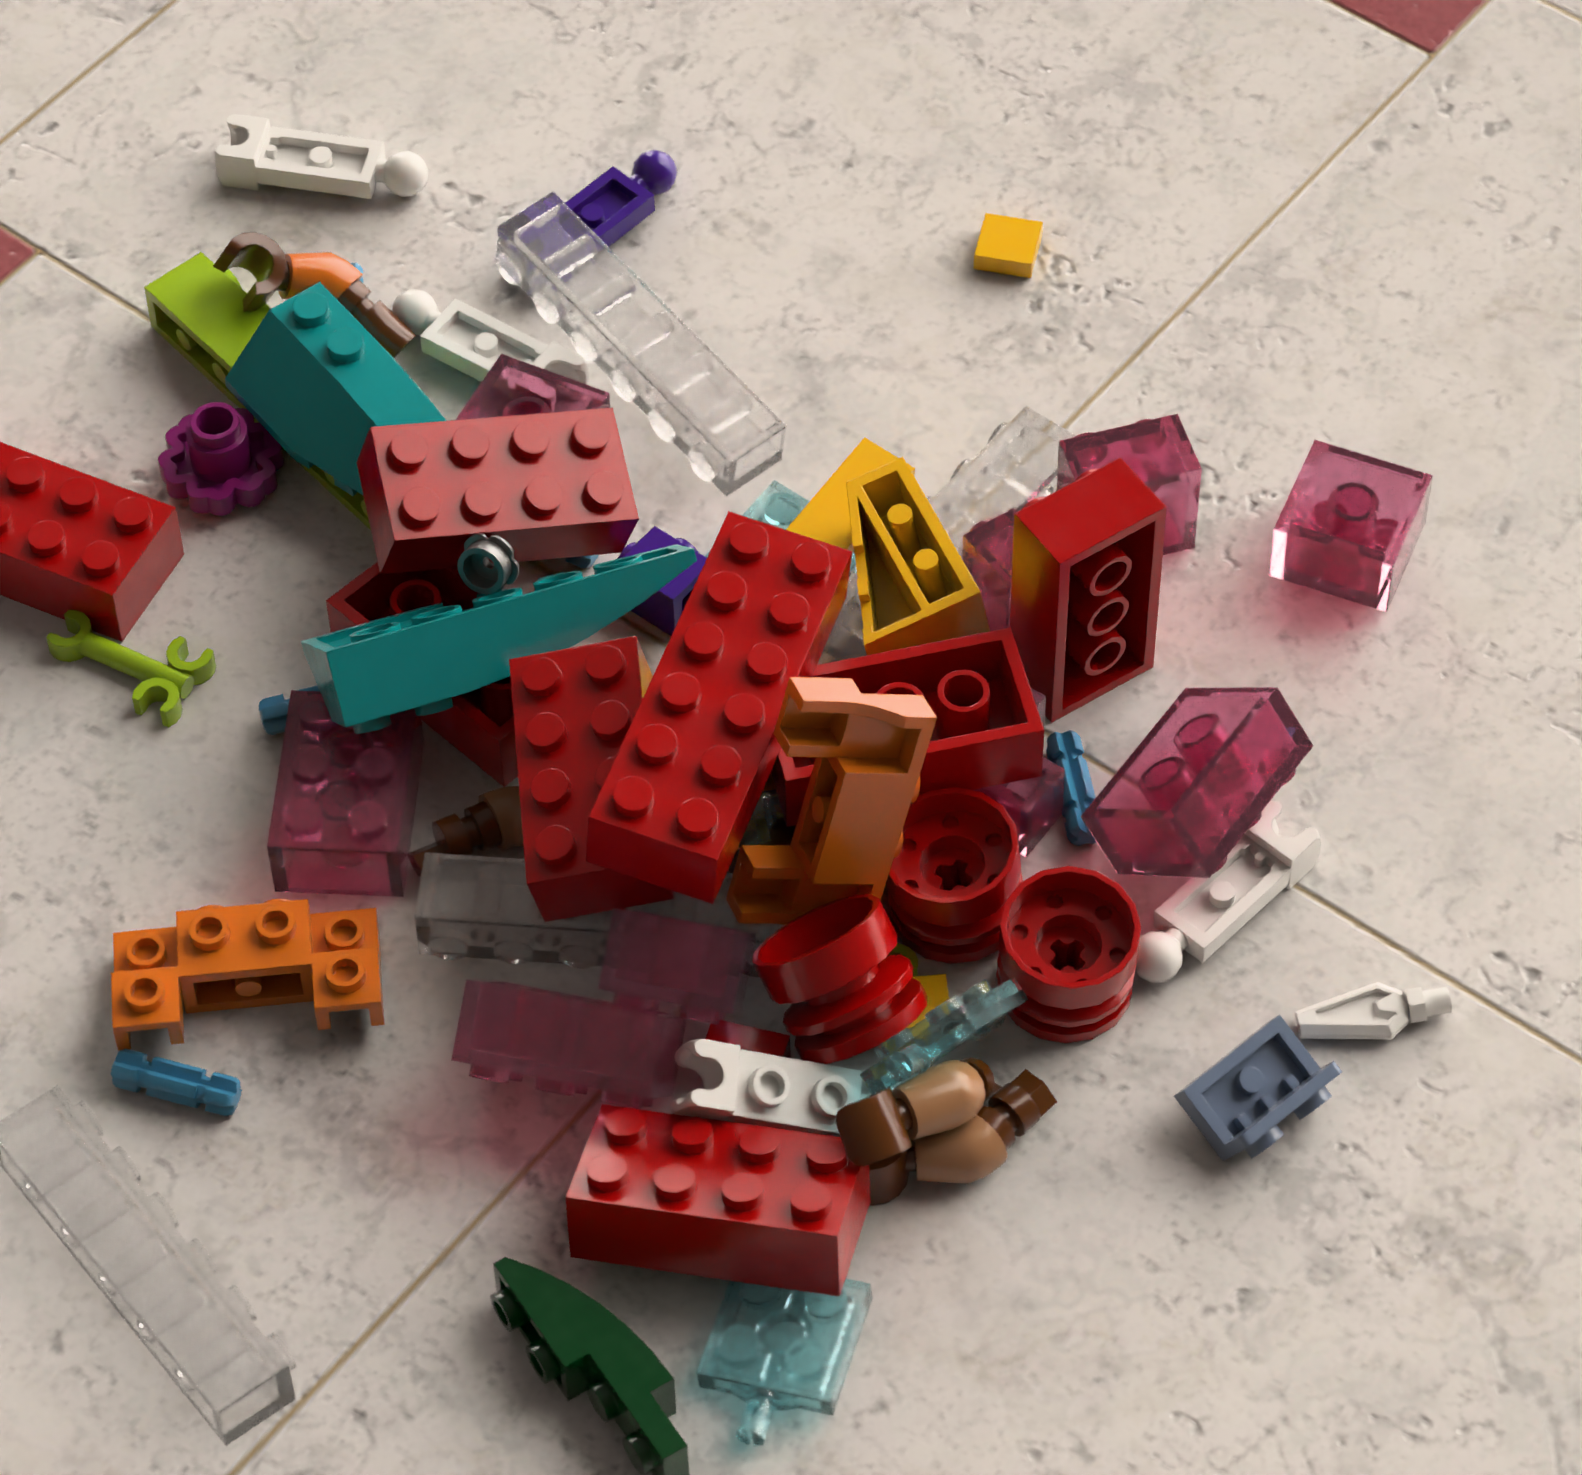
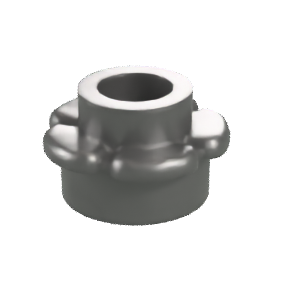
[457,533,519,594]

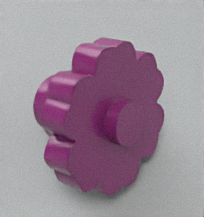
[158,402,284,516]

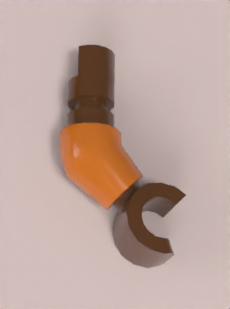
[213,232,416,358]

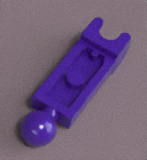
[499,150,677,304]

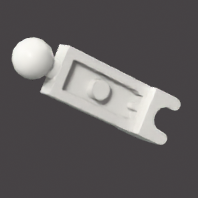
[215,114,428,199]
[391,290,589,414]
[1135,801,1321,983]
[671,1039,895,1137]

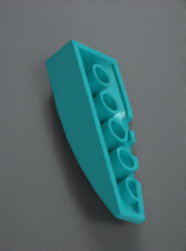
[225,282,495,565]
[301,544,697,734]

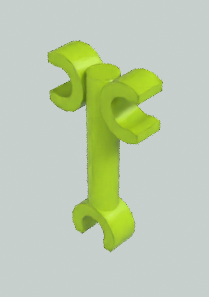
[46,610,216,728]

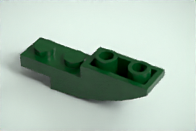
[490,1257,689,1475]

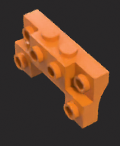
[726,677,937,924]
[111,899,385,1051]

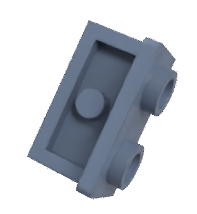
[1174,1015,1342,1161]

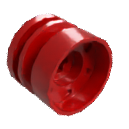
[886,787,1023,964]
[995,866,1141,1044]
[752,894,928,1065]

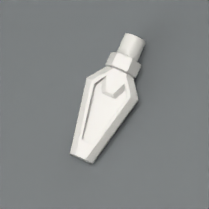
[1295,982,1452,1039]

